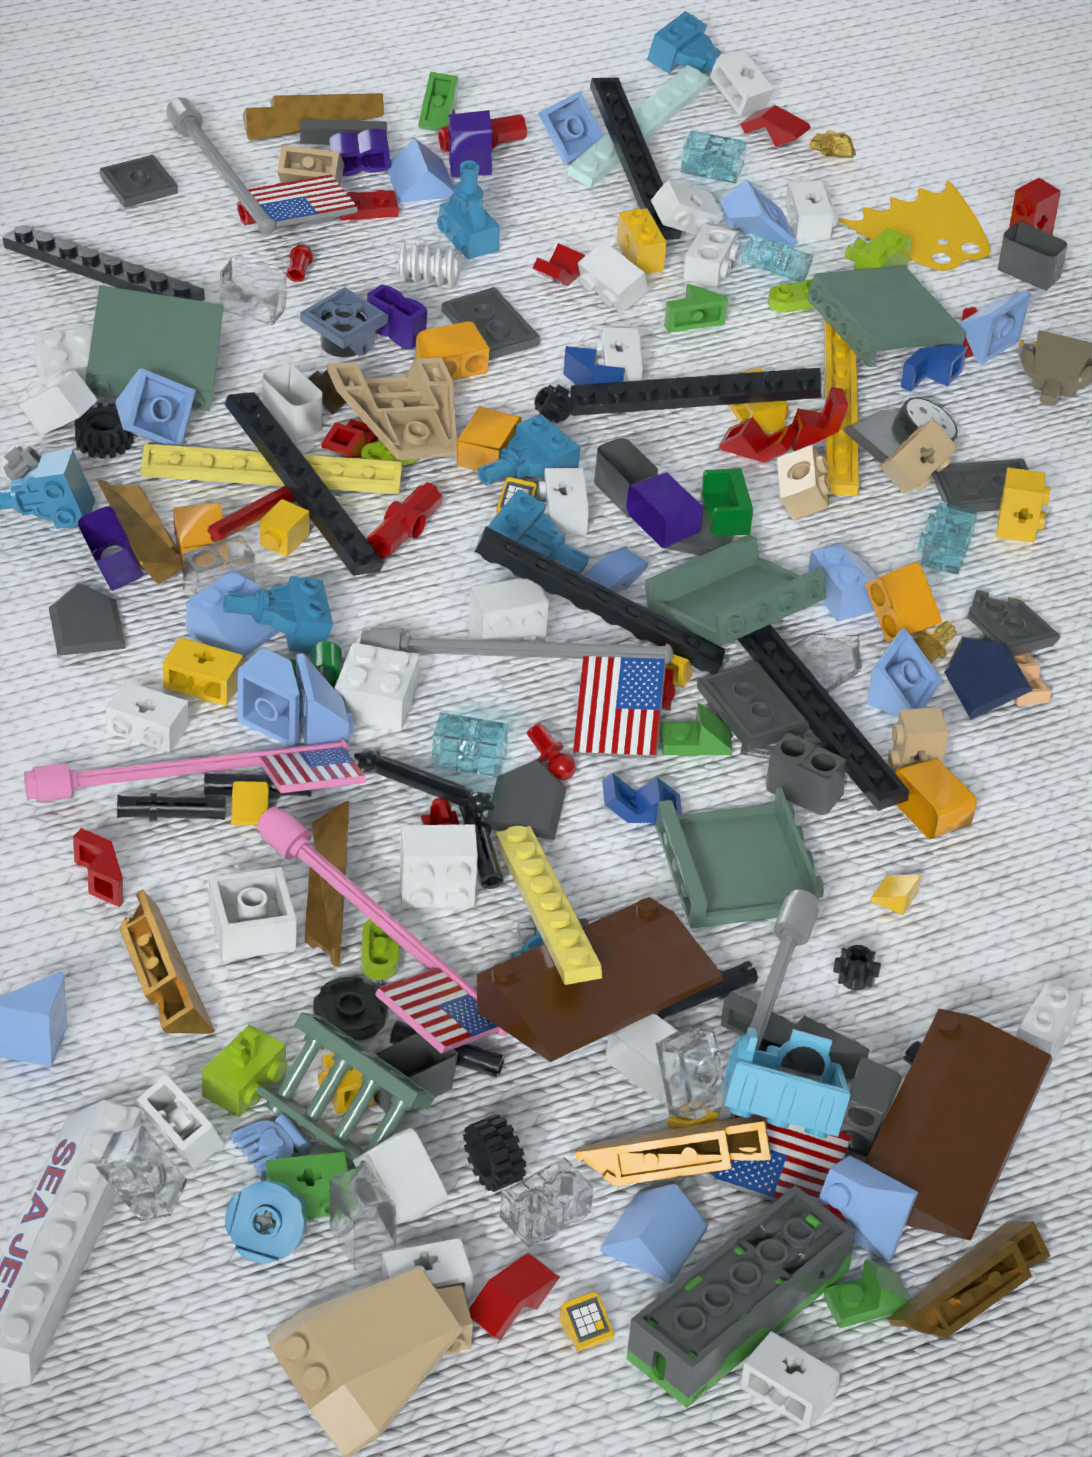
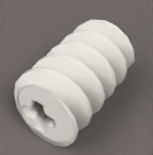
[398,241,463,288]

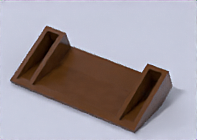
[477,897,723,1062]
[864,1009,1053,1241]

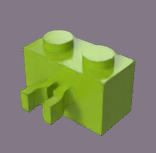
[845,228,912,270]
[202,1024,287,1117]

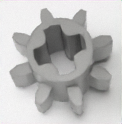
[3,446,41,481]

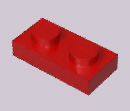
[339,190,399,221]

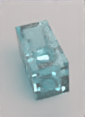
[680,130,747,184]
[741,233,814,282]
[917,502,977,575]
[431,712,509,777]

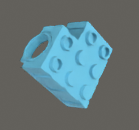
[721,1027,851,1138]

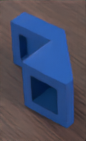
[901,345,966,392]
[563,346,625,385]
[602,773,682,823]

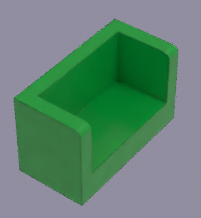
[701,468,753,537]

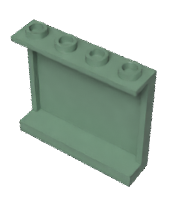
[807,265,967,367]
[85,285,224,412]
[644,535,827,646]
[655,787,824,929]

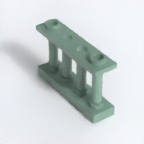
[256,1012,435,1174]

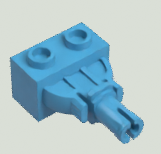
[647,11,721,74]
[437,160,500,260]
[477,414,580,486]
[0,449,95,529]
[488,489,590,574]
[223,576,333,653]

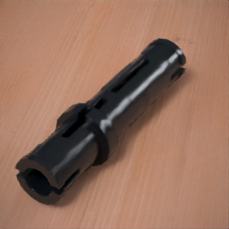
[204,772,312,799]
[117,793,226,822]
[459,806,504,889]
[654,961,758,1020]
[389,1020,505,1078]

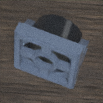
[300,287,388,358]

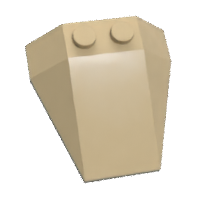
[327,358,457,460]
[266,1267,463,1457]

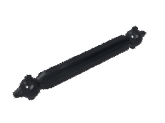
[354,750,495,813]

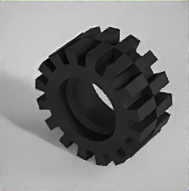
[74,403,133,459]
[463,1114,526,1192]

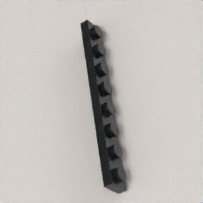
[590,77,682,240]
[2,225,205,301]
[570,368,822,416]
[224,392,384,576]
[474,526,725,674]
[737,624,910,811]

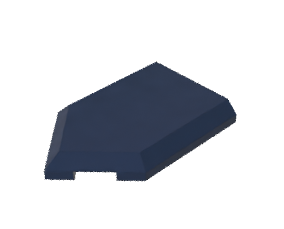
[944,636,1032,720]

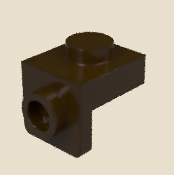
[308,370,348,415]

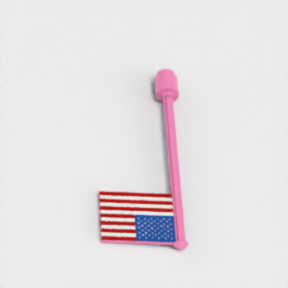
[24,738,366,802]
[257,807,508,1053]

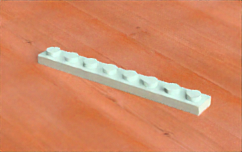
[567,65,711,188]

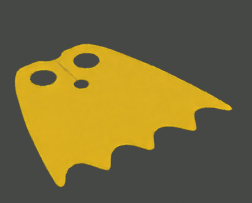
[838,181,991,271]

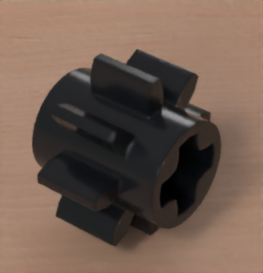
[534,384,573,424]
[833,945,881,990]

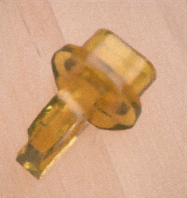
[810,130,856,158]
[916,621,957,664]

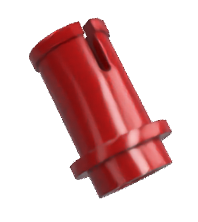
[286,244,313,282]

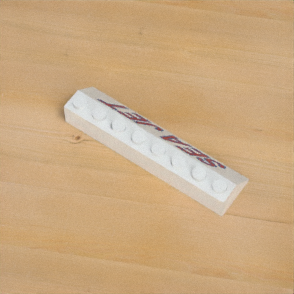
[0,1100,142,1385]

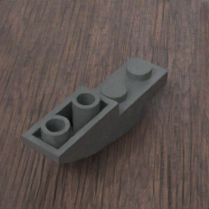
[721,991,870,1079]

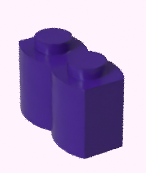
[329,129,391,176]
[366,284,427,349]

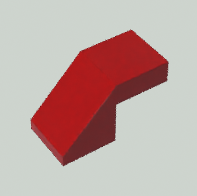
[740,105,811,147]
[532,243,585,286]
[791,387,849,451]
[719,417,798,463]
[321,419,378,457]
[73,828,124,907]
[469,1253,560,1339]

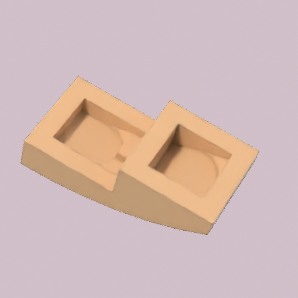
[1013,652,1051,706]

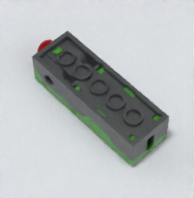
[626,1185,856,1408]

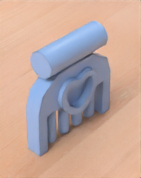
[231,1113,311,1178]

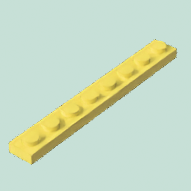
[141,444,402,494]
[496,826,602,985]

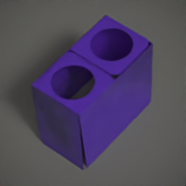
[448,110,492,177]
[626,472,703,549]
[78,506,142,591]

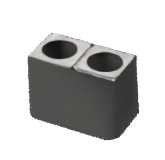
[997,221,1067,291]
[594,438,658,518]
[766,733,846,815]
[374,1033,458,1113]
[840,1057,902,1157]

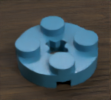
[225,1180,308,1263]

